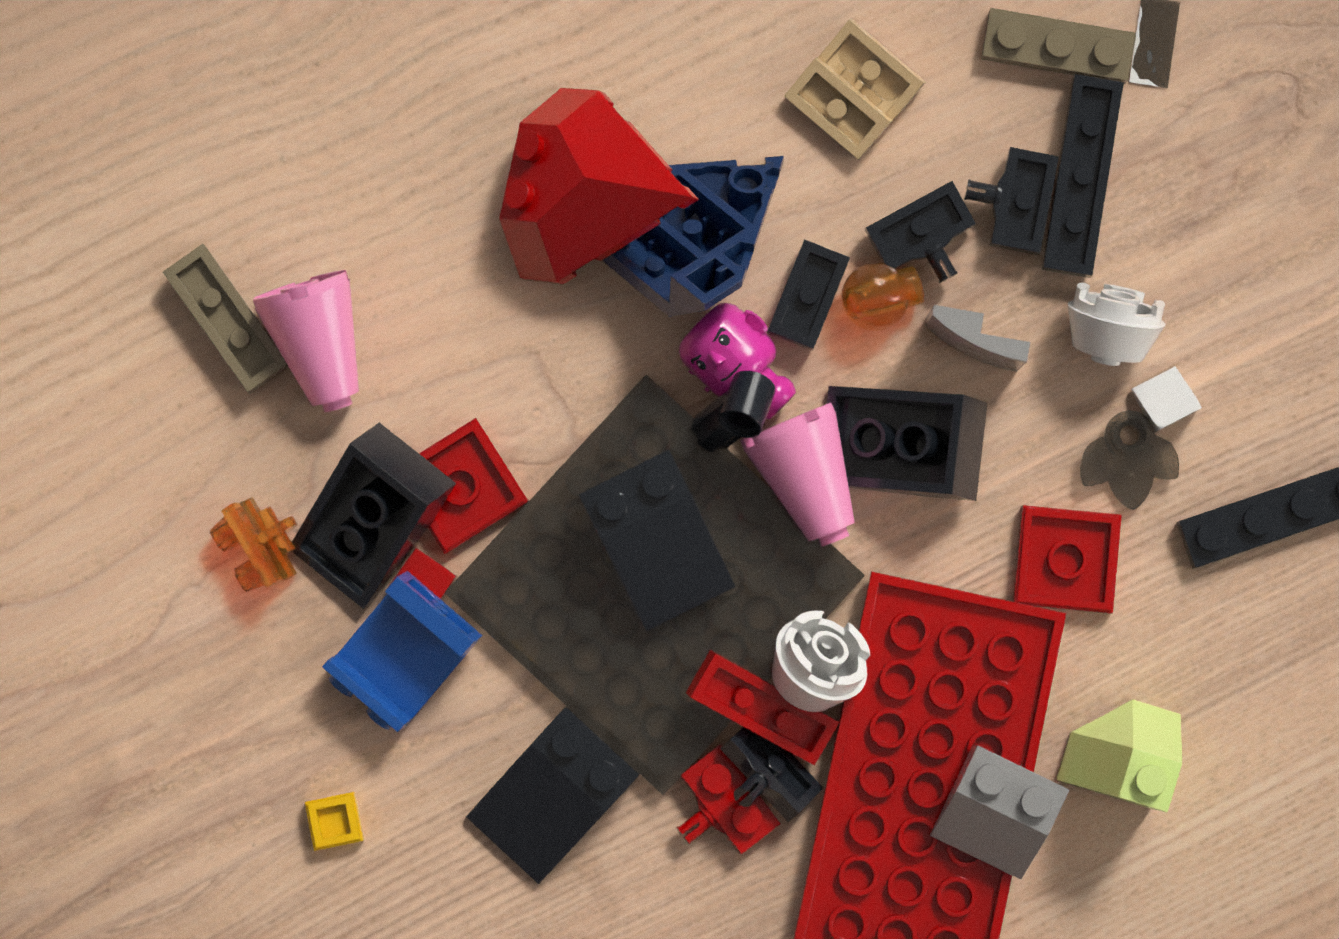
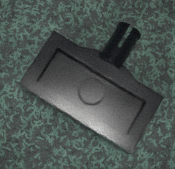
[964,147,1059,255]
[865,181,976,283]
[720,727,823,822]

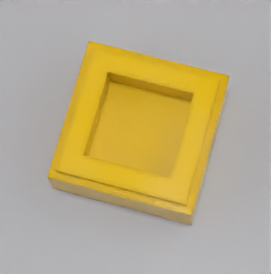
[305,792,364,851]

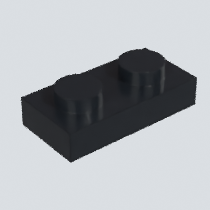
[767,239,850,351]

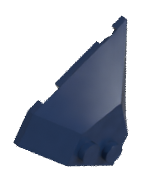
[603,156,784,317]

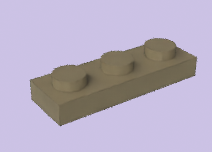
[981,8,1136,84]
[163,244,288,394]

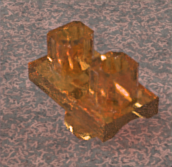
[210,497,298,592]

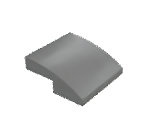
[925,305,1030,372]

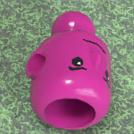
[679,303,796,420]

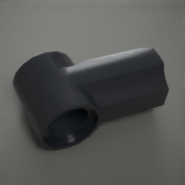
[691,371,776,453]

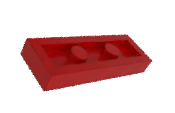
[685,650,840,766]

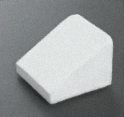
[1131,366,1202,433]

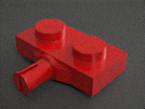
[676,745,781,854]

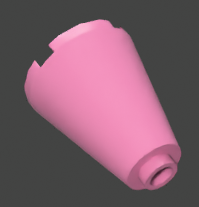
[253,270,359,412]
[740,402,855,547]

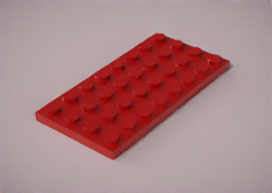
[793,571,1067,939]

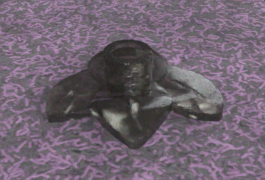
[1080,410,1179,510]

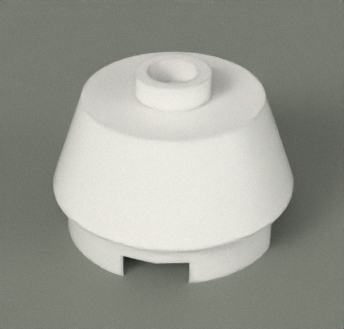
[1068,283,1165,366]
[772,611,870,712]

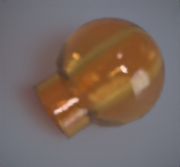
[841,263,924,331]

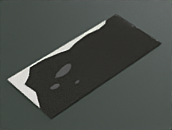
[1129,0,1180,88]

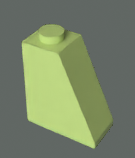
[1056,699,1182,812]

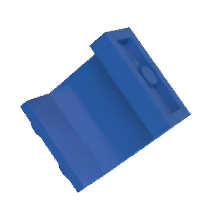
[322,571,483,732]

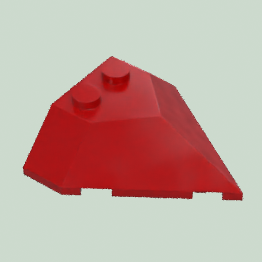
[499,88,699,285]

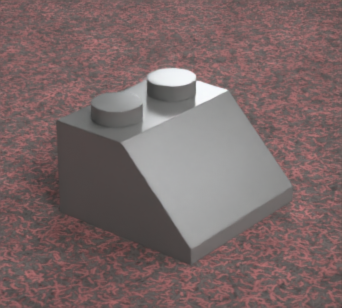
[930,745,1069,879]

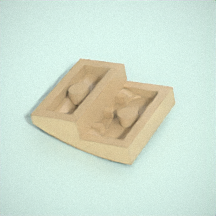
[784,19,926,160]

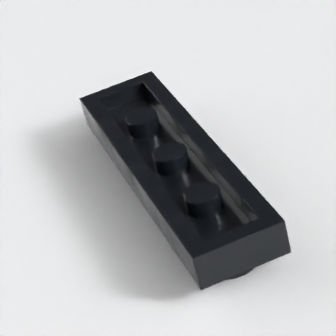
[1042,74,1124,278]
[1176,467,1339,569]

